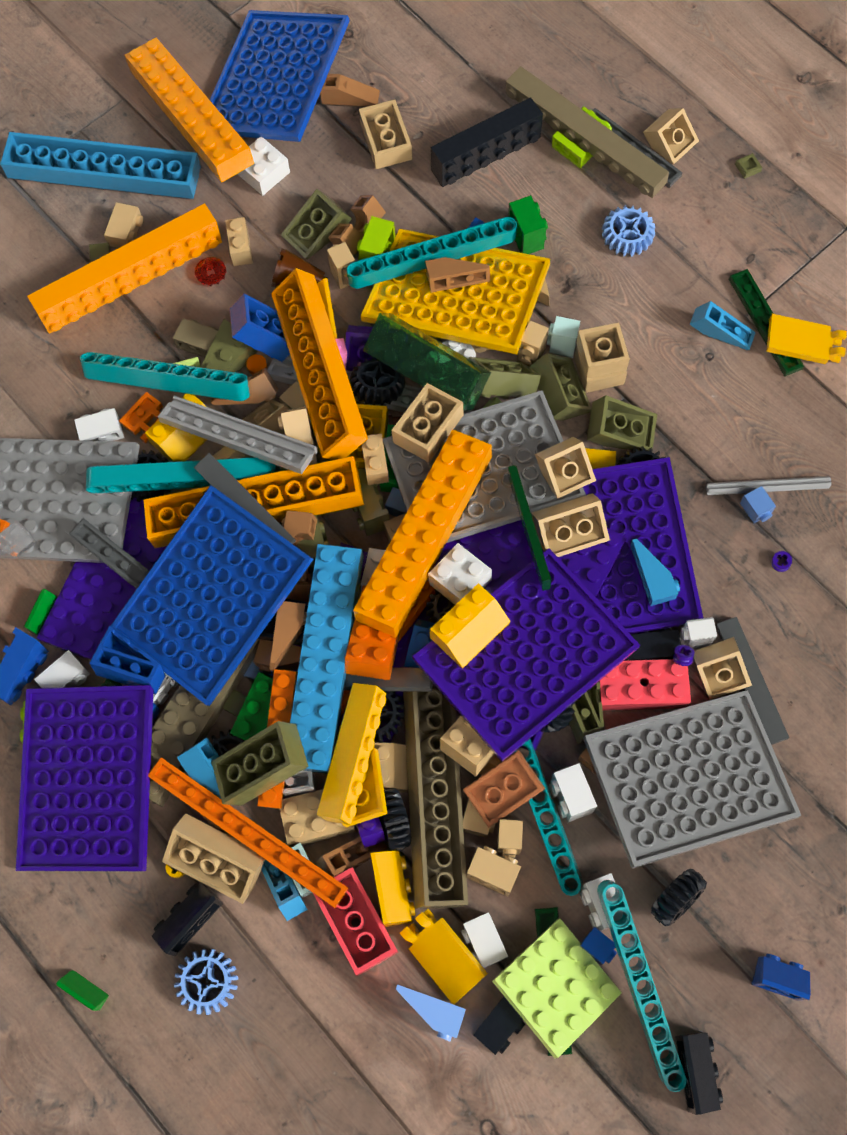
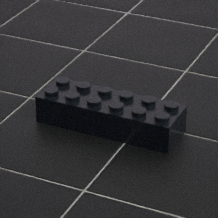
[431,97,543,187]

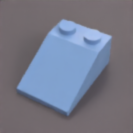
[396,985,466,1041]

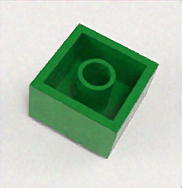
[508,195,548,254]

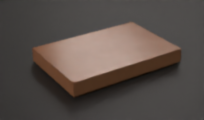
[463,750,546,828]

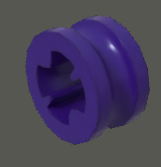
[771,551,792,572]
[673,645,695,666]

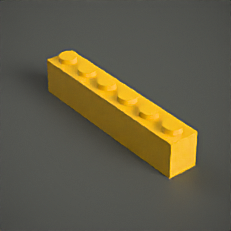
[317,683,386,825]

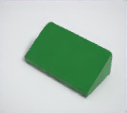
[24,589,57,636]
[56,970,109,1011]

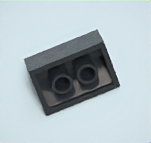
[152,882,223,956]
[675,1032,723,1115]

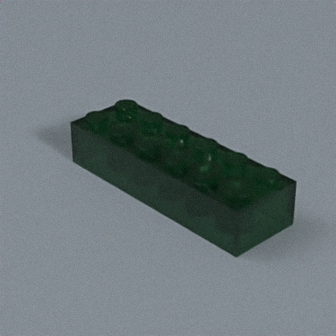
[363,313,491,411]

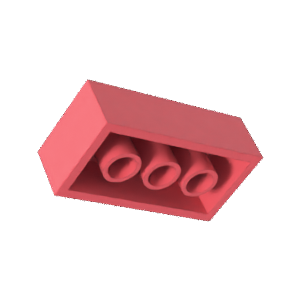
[599,659,691,711]
[313,867,398,976]

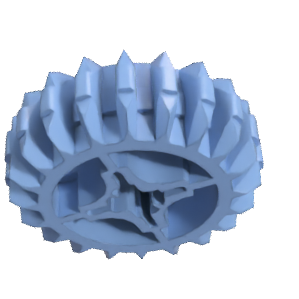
[602,205,655,257]
[174,949,238,1015]

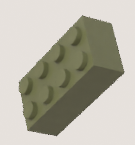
[212,721,309,806]

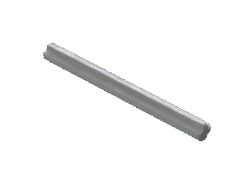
[706,476,832,495]

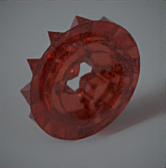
[195,257,227,287]

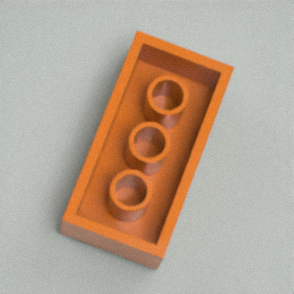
[345,585,401,680]

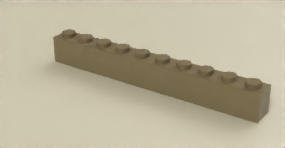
[506,66,669,198]

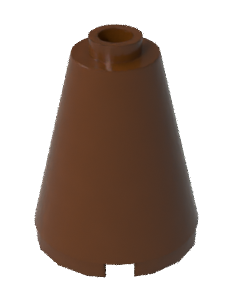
[271,248,328,288]

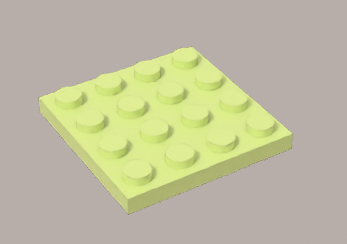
[492,918,622,1058]

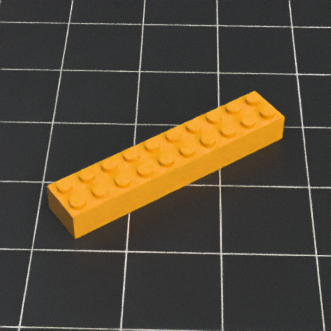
[124,37,254,183]
[27,203,222,334]
[271,268,368,460]
[353,429,492,638]
[143,456,364,548]

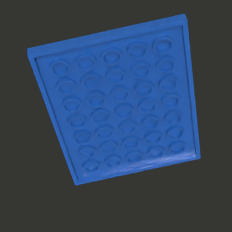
[210,10,350,142]
[111,485,314,706]

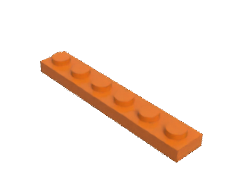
[257,669,298,809]

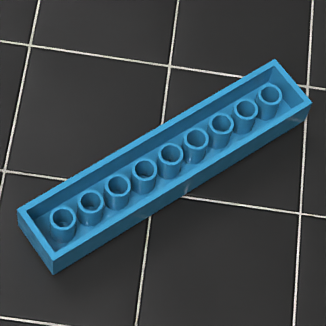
[0,132,201,199]
[290,544,363,774]

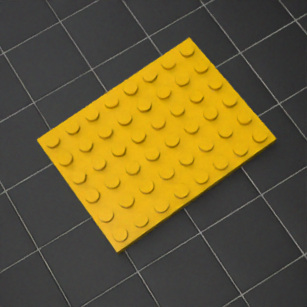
[361,229,550,354]

